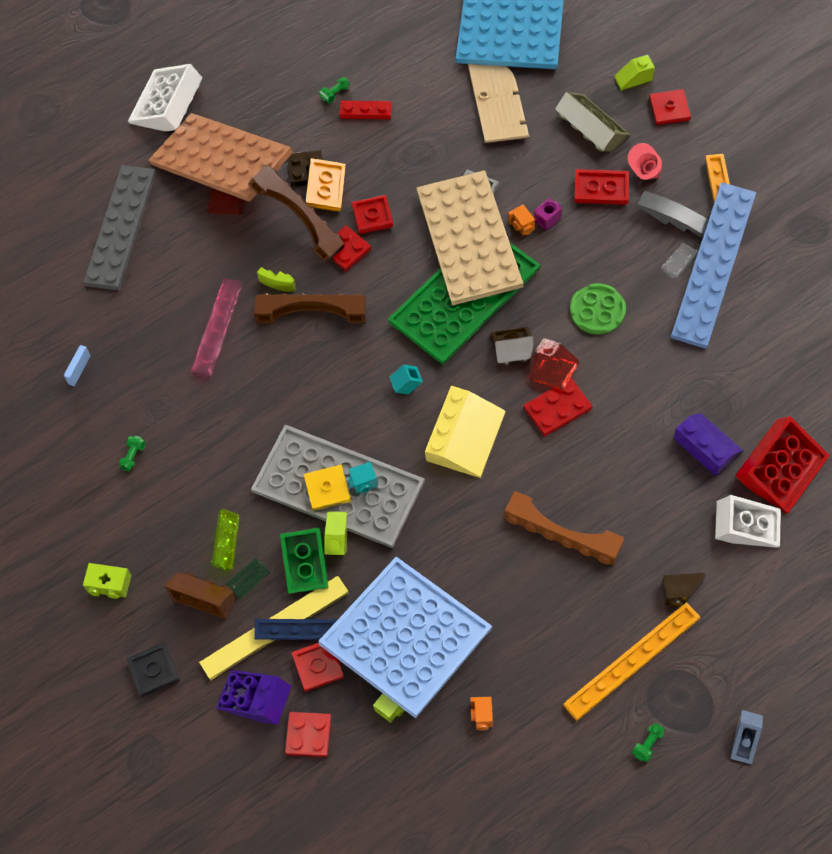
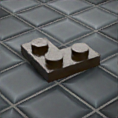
[288,149,323,186]

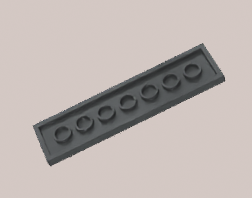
[84,165,156,291]

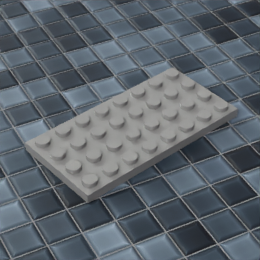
[251,425,425,548]

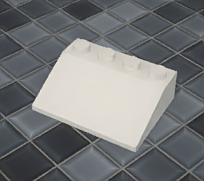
[128,64,202,132]

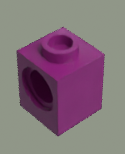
[534,198,562,231]

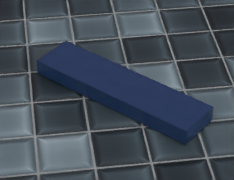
[254,619,337,640]

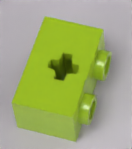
[83,563,132,599]

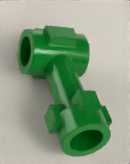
[319,77,350,103]
[120,436,146,471]
[632,723,665,763]

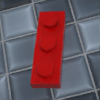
[340,101,392,119]

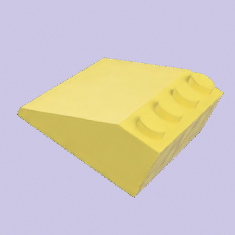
[425,386,505,478]

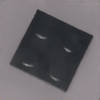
[126,642,180,697]

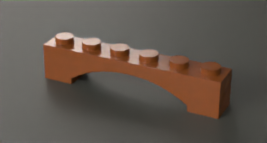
[505,491,624,565]

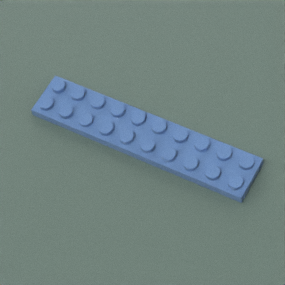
[670,182,756,349]

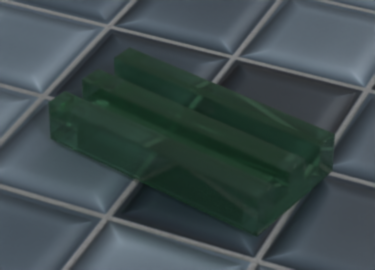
[226,558,270,599]

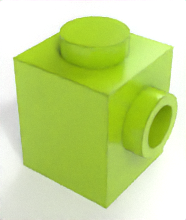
[373,694,405,723]

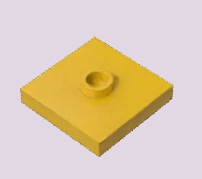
[304,464,351,511]

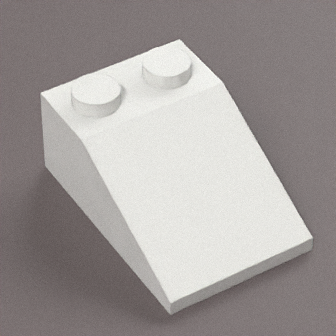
[715,495,781,548]

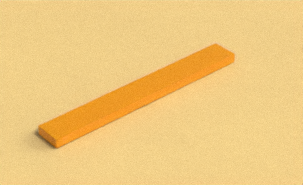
[563,602,700,721]

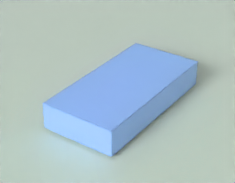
[64,345,91,386]

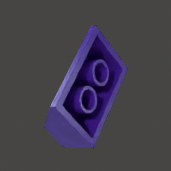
[674,413,743,476]

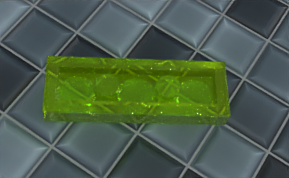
[212,509,240,571]

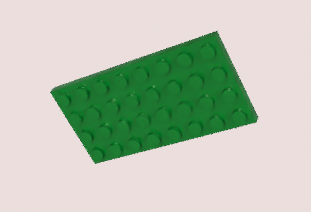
[388,242,541,365]

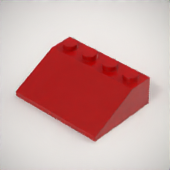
[735,416,830,514]

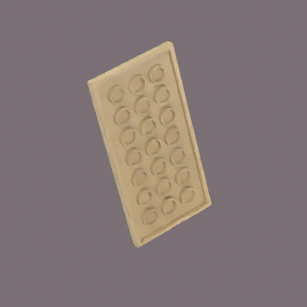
[417,170,523,305]

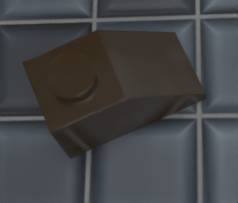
[662,573,705,607]

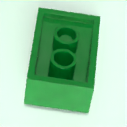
[280,528,329,594]

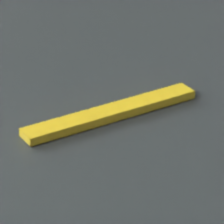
[199,576,349,681]

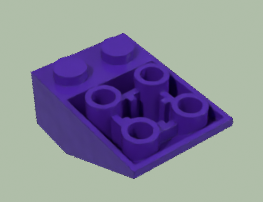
[217,670,291,725]

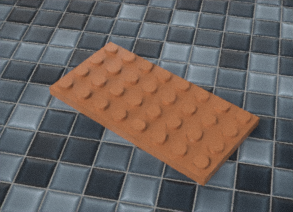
[149,113,293,202]

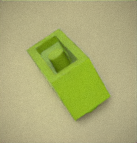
[614,55,655,90]
[324,511,347,555]

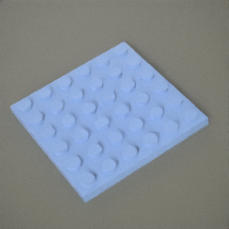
[319,557,492,718]

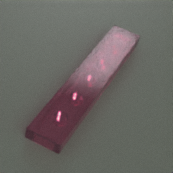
[191,278,242,378]

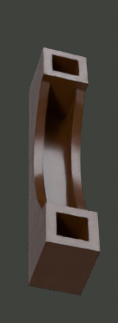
[248,165,344,262]
[254,293,367,323]

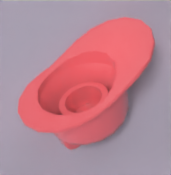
[628,143,662,180]

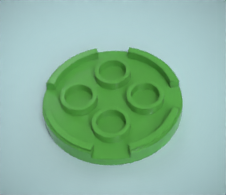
[570,283,626,334]

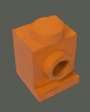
[508,204,535,236]
[470,697,493,730]

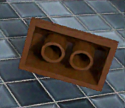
[165,572,236,620]

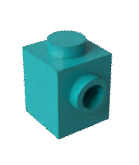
[389,364,423,395]
[347,461,378,494]

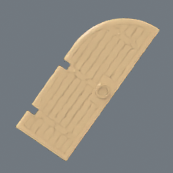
[468,64,529,143]

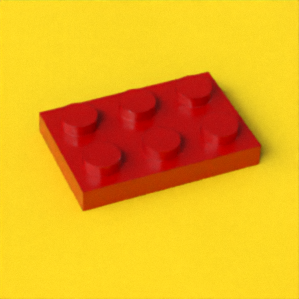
[574,169,629,205]
[524,378,593,437]

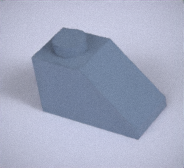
[731,710,763,764]

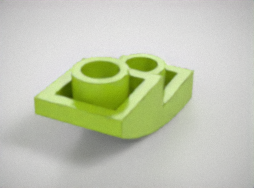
[257,267,296,292]

